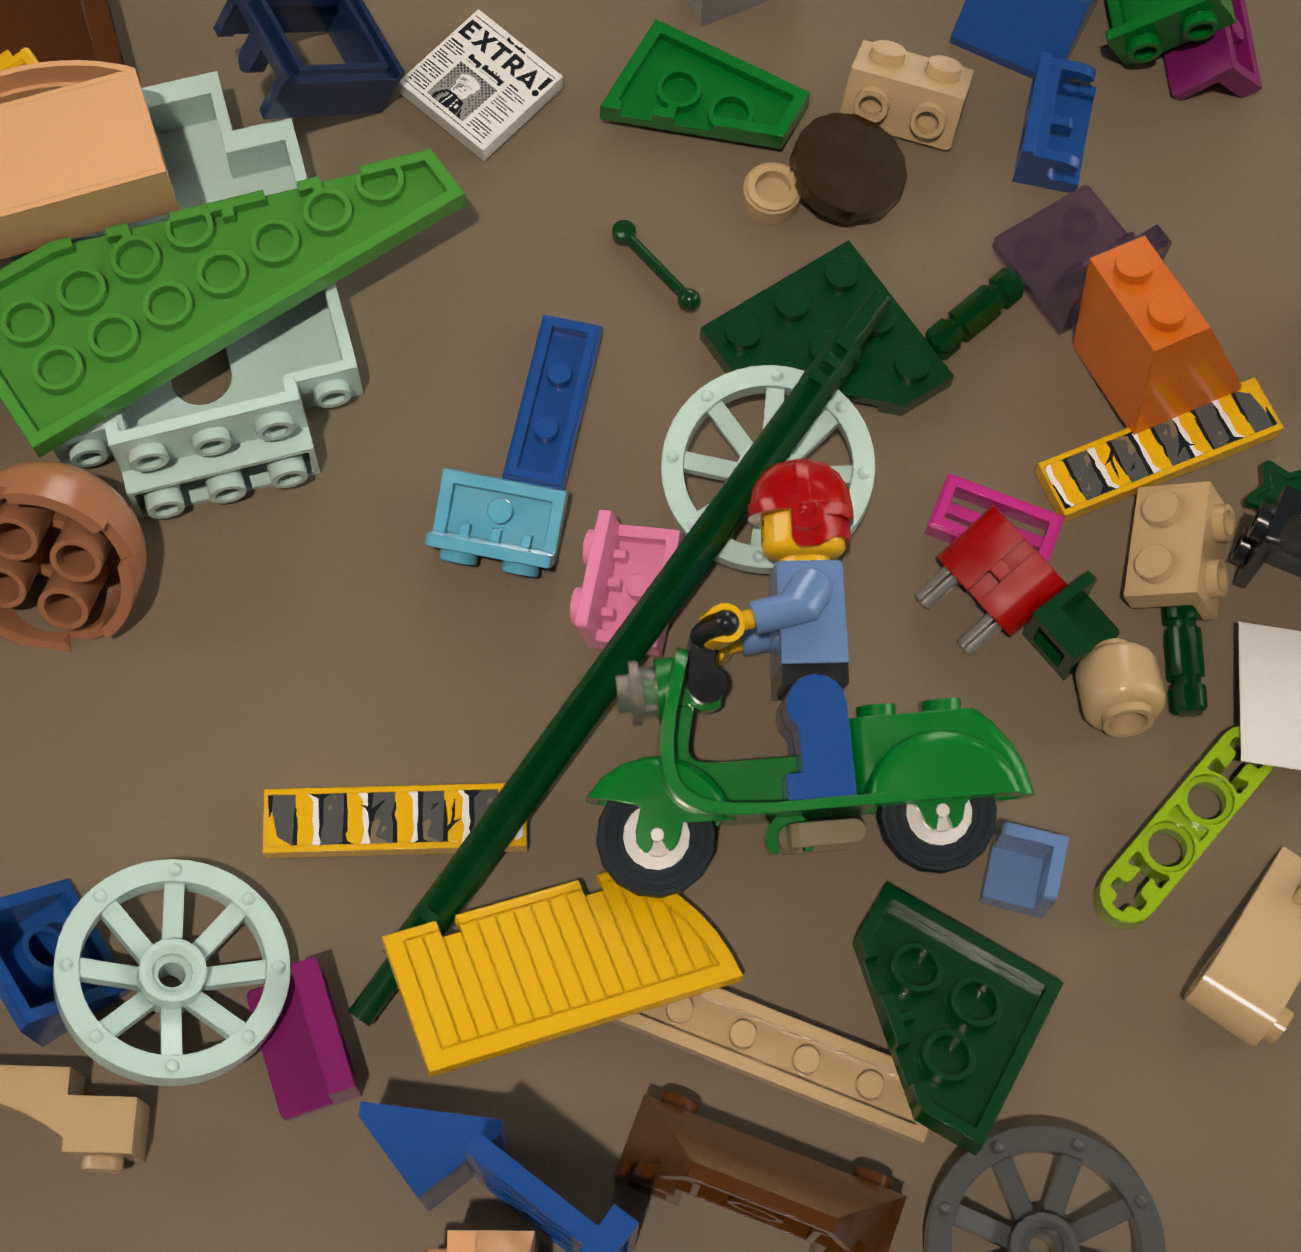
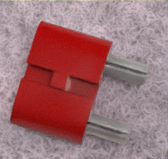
[915,504,1068,655]

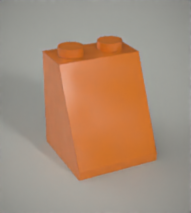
[1072,236,1242,435]

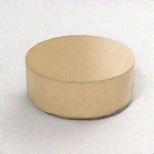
[742,162,801,224]

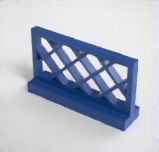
[462,1130,639,1252]

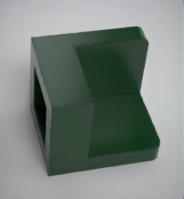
[1022,570,1120,681]

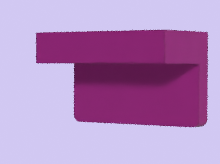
[1164,0,1262,100]
[246,956,362,1121]

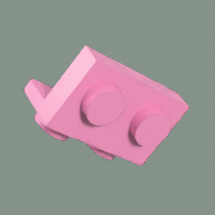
[570,509,684,657]

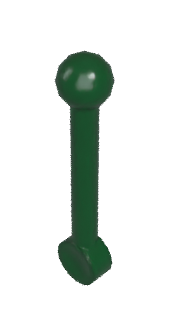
[612,220,701,312]

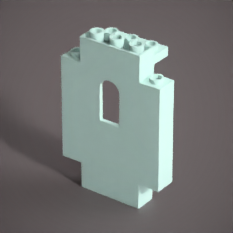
[10,71,364,519]

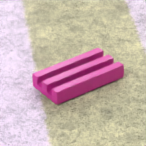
[925,473,1065,562]

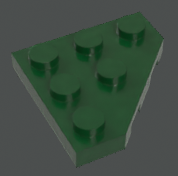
[700,240,954,416]
[852,883,1064,1156]

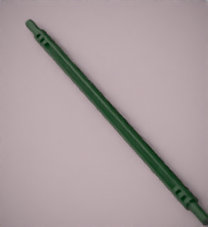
[348,289,892,1027]

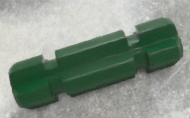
[925,267,1026,360]
[1162,605,1208,717]

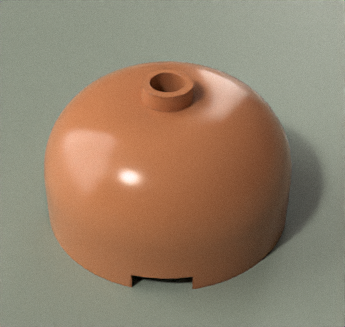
[0,461,147,651]

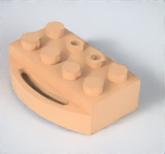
[0,60,179,260]

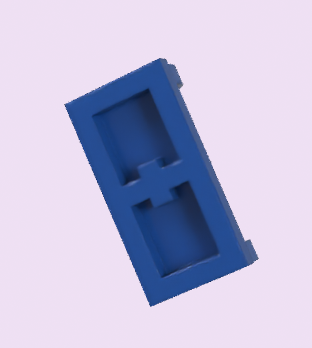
[1012,51,1096,194]

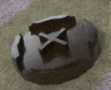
[789,113,907,224]

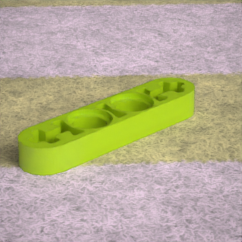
[1093,726,1273,930]

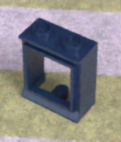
[213,0,405,119]

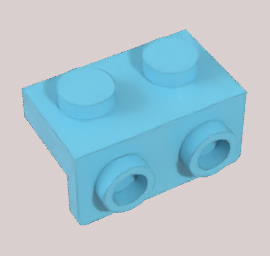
[425,468,569,577]

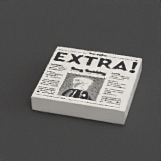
[398,9,563,161]

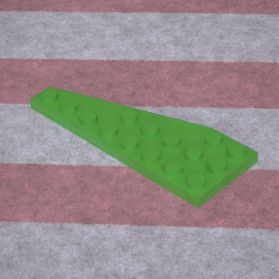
[0,149,466,458]

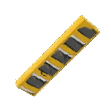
[1034,377,1284,523]
[262,783,528,859]

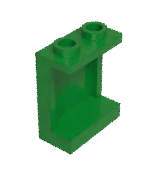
[1105,0,1236,67]

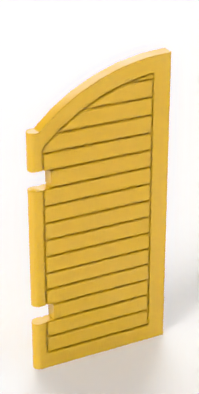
[382,871,743,1078]

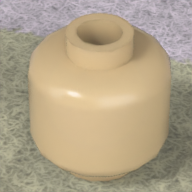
[1075,638,1166,738]

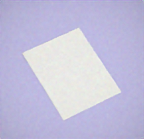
[1238,621,1301,770]

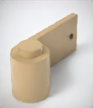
[1183,846,1301,1048]

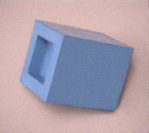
[978,822,1069,918]

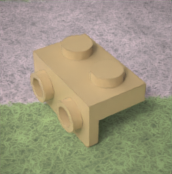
[840,40,974,150]
[1123,481,1235,620]

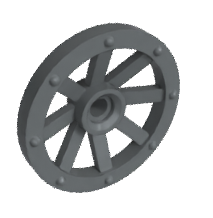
[924,1126,1166,1252]

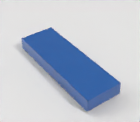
[502,314,602,490]

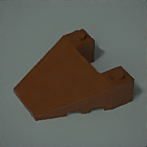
[614,1091,907,1252]

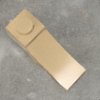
[0,1065,150,1173]

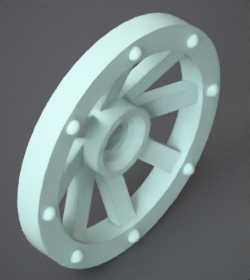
[661,365,875,574]
[53,859,290,1086]

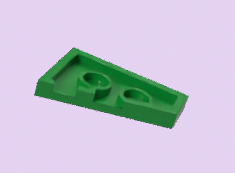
[600,19,810,149]

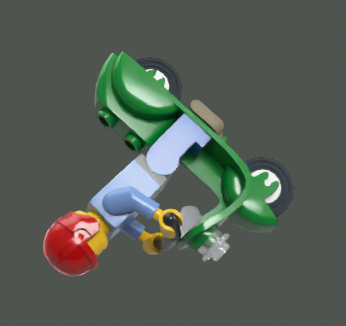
[585,459,1035,898]

